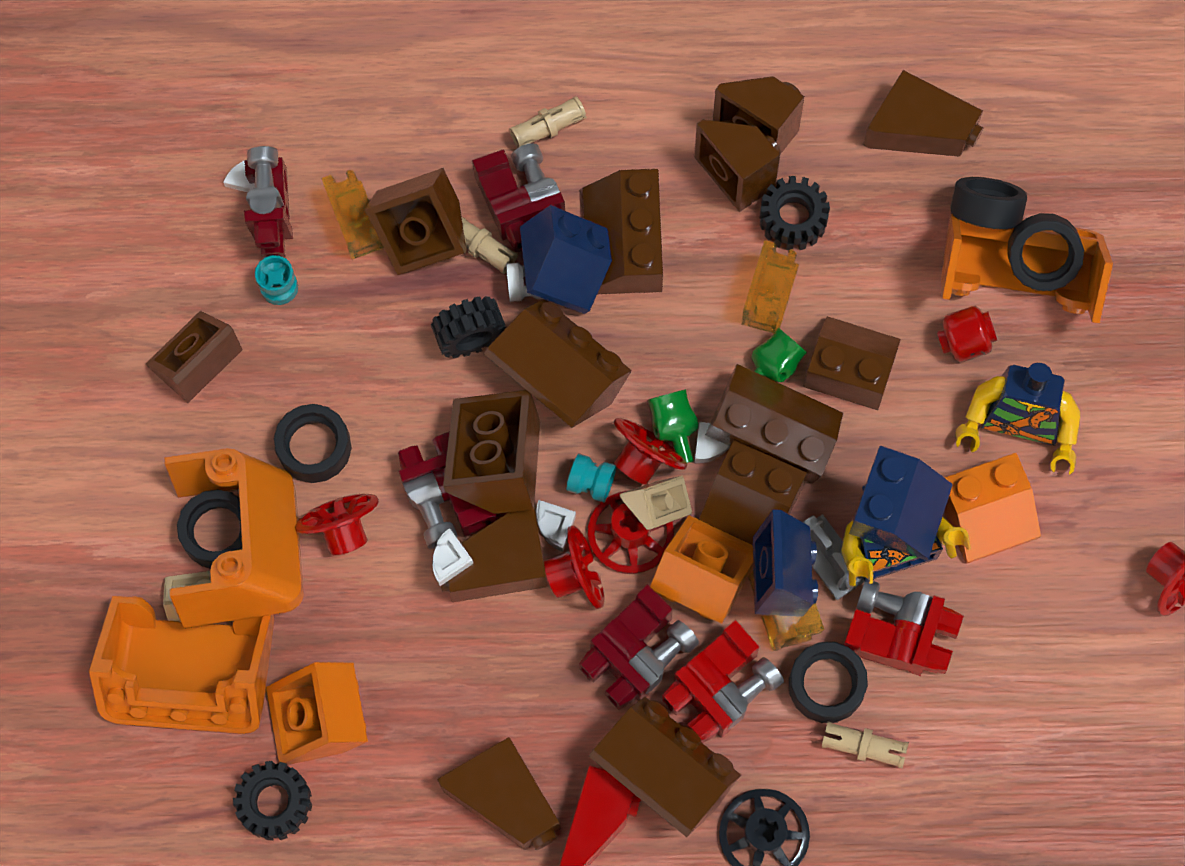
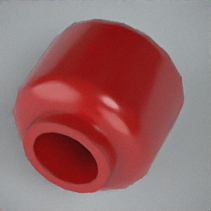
[937,306,998,362]

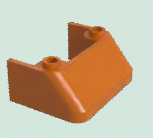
[941,214,1113,324]
[164,448,304,628]

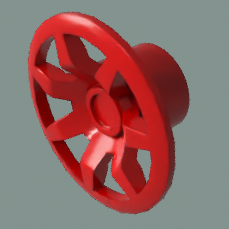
[613,418,687,485]
[588,491,674,574]
[295,494,379,555]
[544,525,605,609]
[1146,542,1185,616]

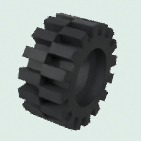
[759,176,830,251]
[431,296,507,358]
[233,761,312,841]

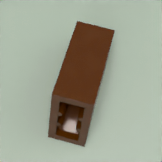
[864,70,984,157]
[441,507,547,603]
[437,737,561,850]

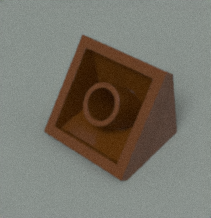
[146,311,243,403]

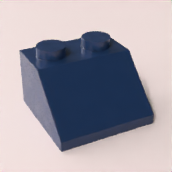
[520,205,612,314]
[849,446,953,561]
[753,509,818,617]

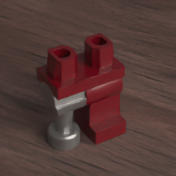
[472,143,565,252]
[244,146,293,259]
[398,431,497,549]
[579,584,699,710]

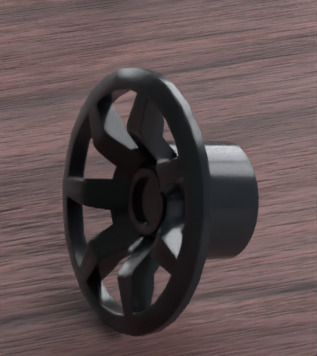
[719,789,810,866]

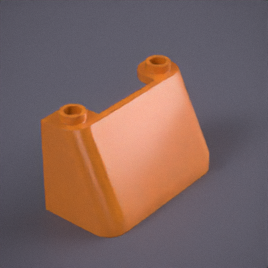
[89,596,274,734]

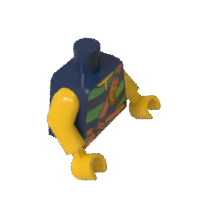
[955,362,1080,475]
[841,484,971,587]

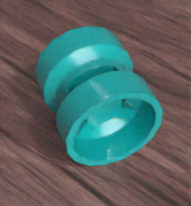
[255,255,299,305]
[566,453,617,503]

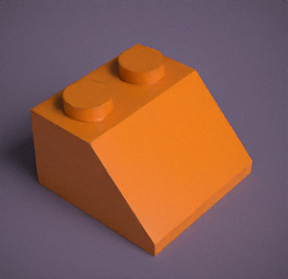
[944,453,1041,564]
[650,515,753,624]
[266,662,368,765]

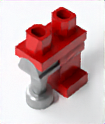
[844,581,964,676]
[662,620,784,743]

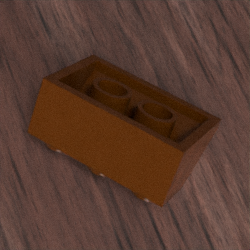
[583,169,663,294]
[484,299,632,428]
[705,364,843,484]
[443,390,541,514]
[589,697,741,837]

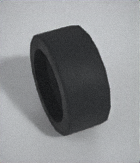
[950,177,1027,229]
[1007,213,1084,291]
[274,404,352,483]
[177,489,242,568]
[788,642,868,723]

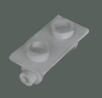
[803,514,865,600]

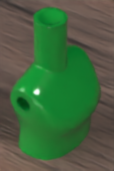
[751,327,807,383]
[647,389,699,463]

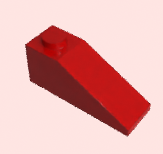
[560,766,641,866]

